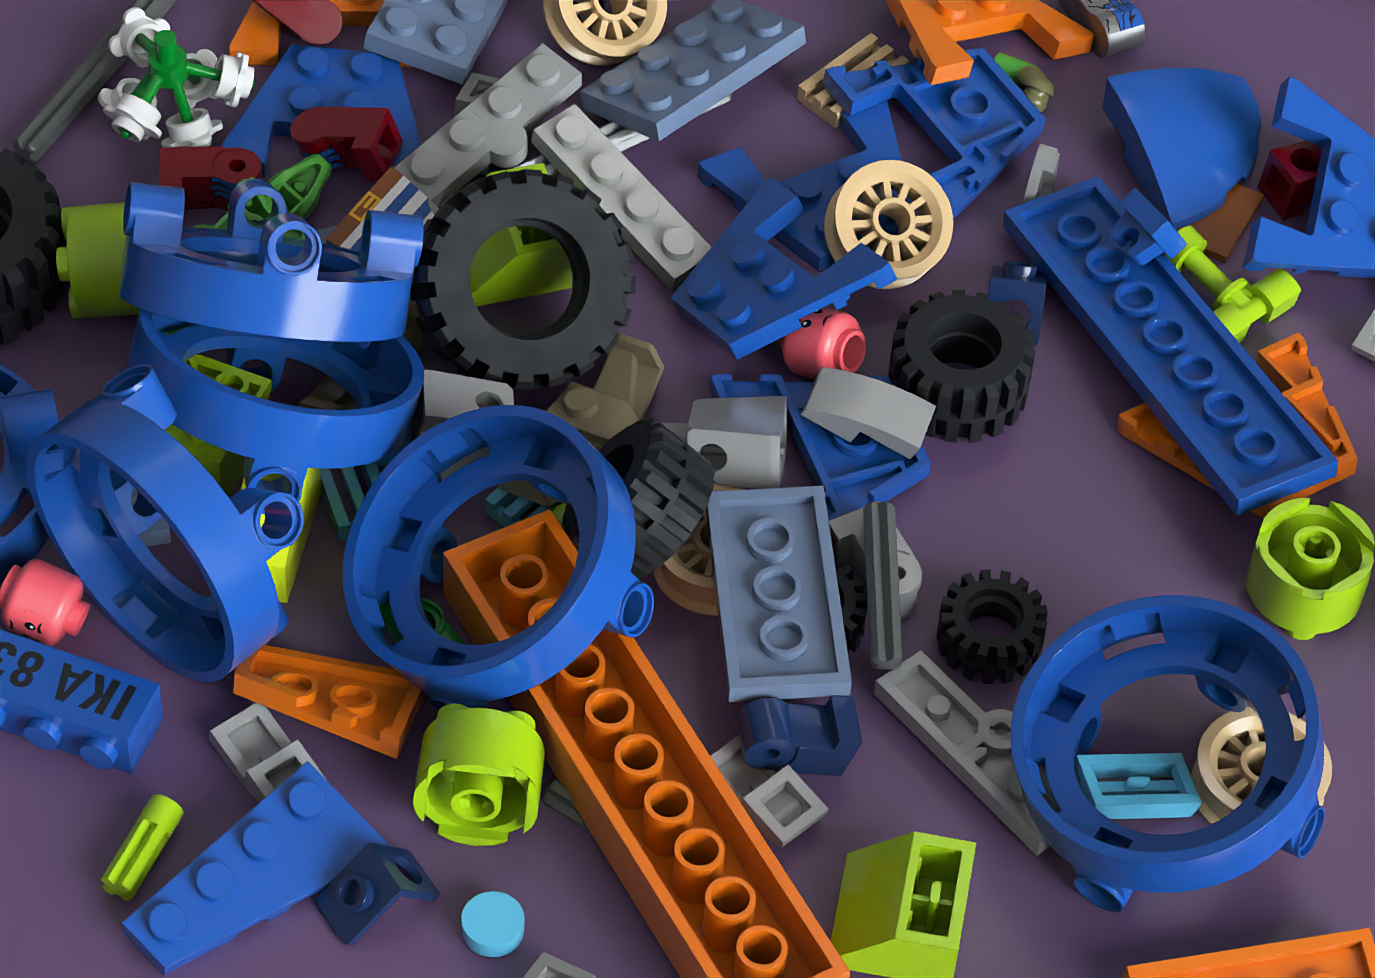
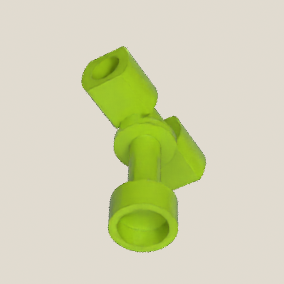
[1163,225,1301,343]

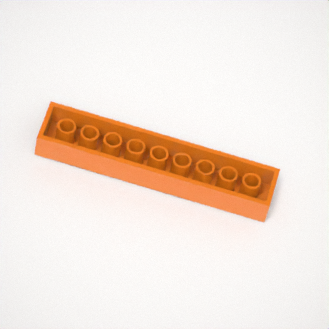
[443,509,850,978]

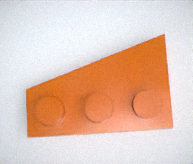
[233,645,425,759]

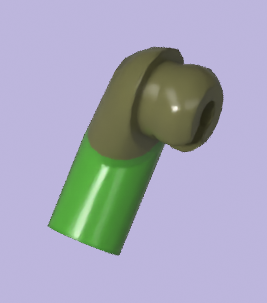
[994,52,1055,112]

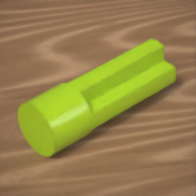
[100,794,184,901]

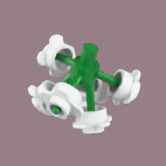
[98,7,255,148]

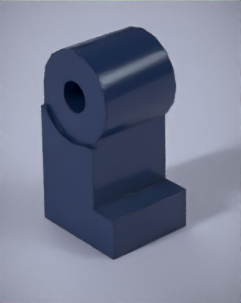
[737,696,863,776]

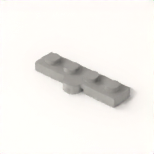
[394,43,582,206]
[531,104,711,291]
[874,650,1059,856]

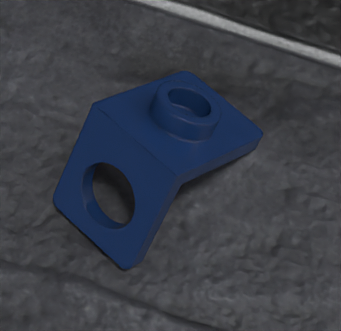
[988,261,1047,346]
[316,842,440,945]

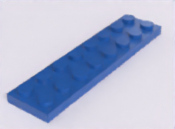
[1003,176,1338,516]

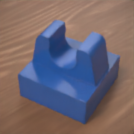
[1110,187,1188,266]

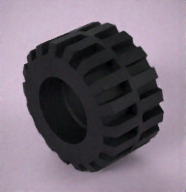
[888,290,1036,443]
[562,418,715,578]

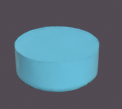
[461,891,525,957]

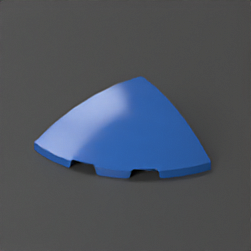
[1102,67,1261,229]

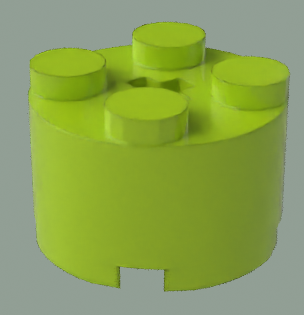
[56,202,140,319]
[1245,498,1375,640]
[413,704,545,846]

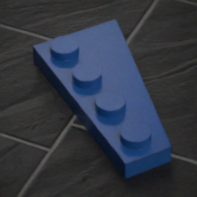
[121,761,390,975]

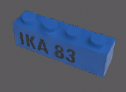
[0,629,164,775]

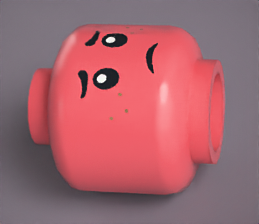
[779,307,866,380]
[0,559,90,646]

